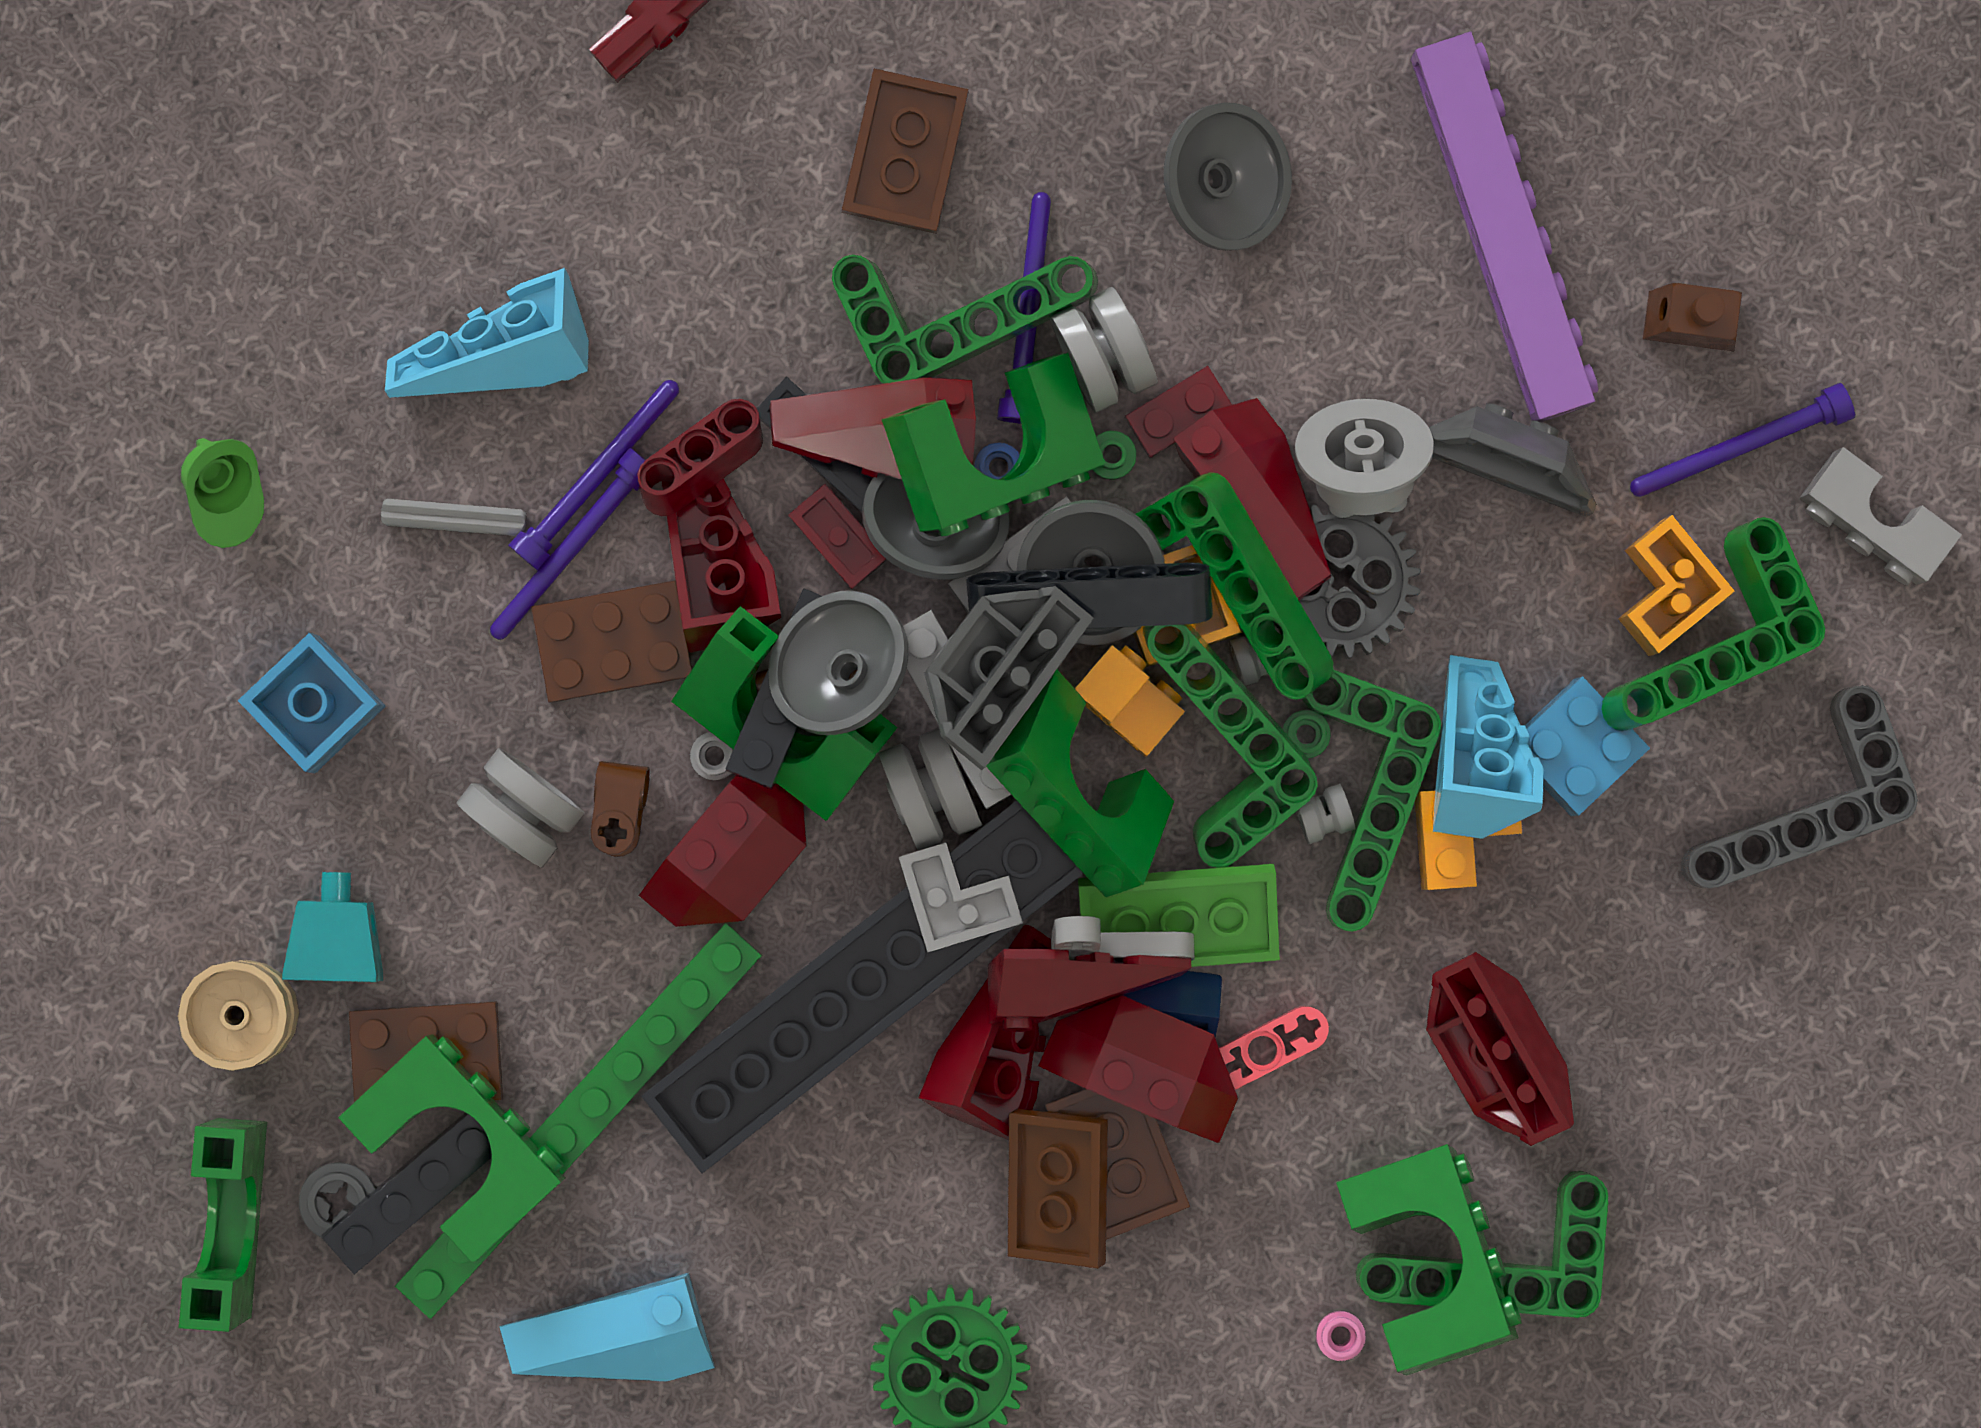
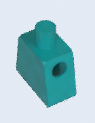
[282,872,383,982]

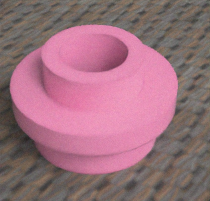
[1316,1311,1366,1361]

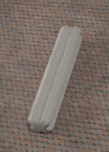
[381,499,526,536]

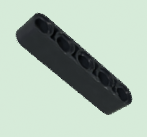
[966,563,1213,629]

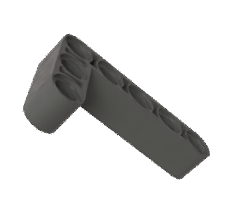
[1681,685,1918,888]

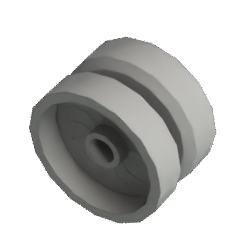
[1050,287,1158,414]
[878,728,983,851]
[456,748,585,868]

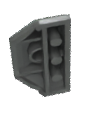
[1429,403,1597,517]
[924,586,1094,770]

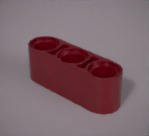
[637,399,763,516]

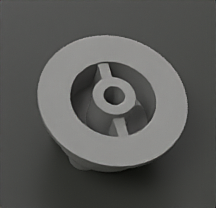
[1295,399,1434,518]

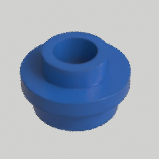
[974,443,1020,479]

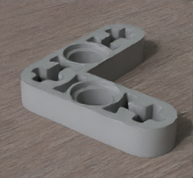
[1051,916,1195,964]

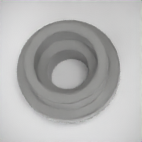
[690,732,733,780]

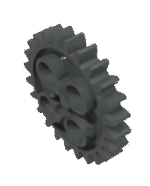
[1275,505,1421,659]

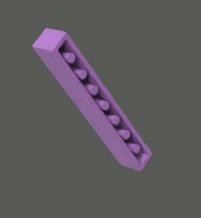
[1411,32,1598,422]

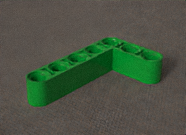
[832,254,1098,383]
[1135,472,1333,700]
[1601,517,1825,731]
[1143,624,1318,868]
[1302,670,1441,932]
[1355,1171,1608,1318]

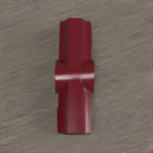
[589,0,710,83]

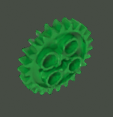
[870,1285,1030,1428]

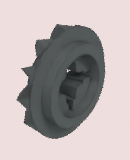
[299,1162,375,1238]

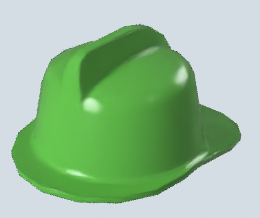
[181,438,264,548]

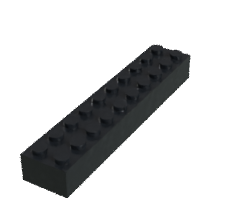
[641,800,1084,1174]

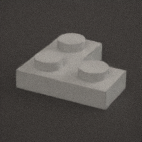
[899,843,1023,952]

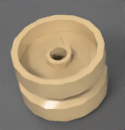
[178,960,299,1071]

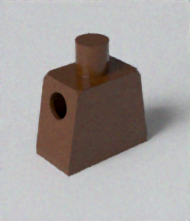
[1643,283,1742,352]

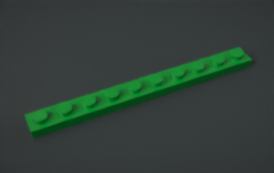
[395,923,763,1319]

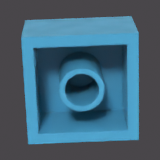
[238,632,386,773]
[1525,676,1650,816]

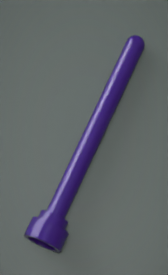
[997,192,1051,424]
[508,380,679,571]
[1630,382,1855,497]
[490,447,645,640]

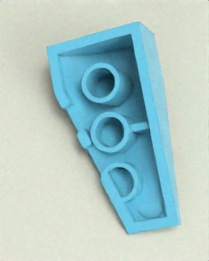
[385,268,589,398]
[1433,655,1544,839]
[500,1273,715,1381]

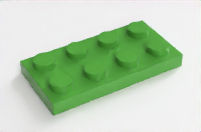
[1078,864,1280,967]

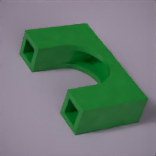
[881,353,1105,537]
[671,606,898,821]
[986,669,1174,897]
[338,1034,566,1263]
[179,1118,267,1332]
[1336,1144,1522,1376]

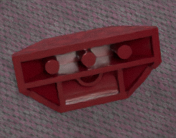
[638,775,807,927]
[1426,952,1574,1146]
[1038,995,1238,1143]

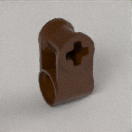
[591,761,650,857]

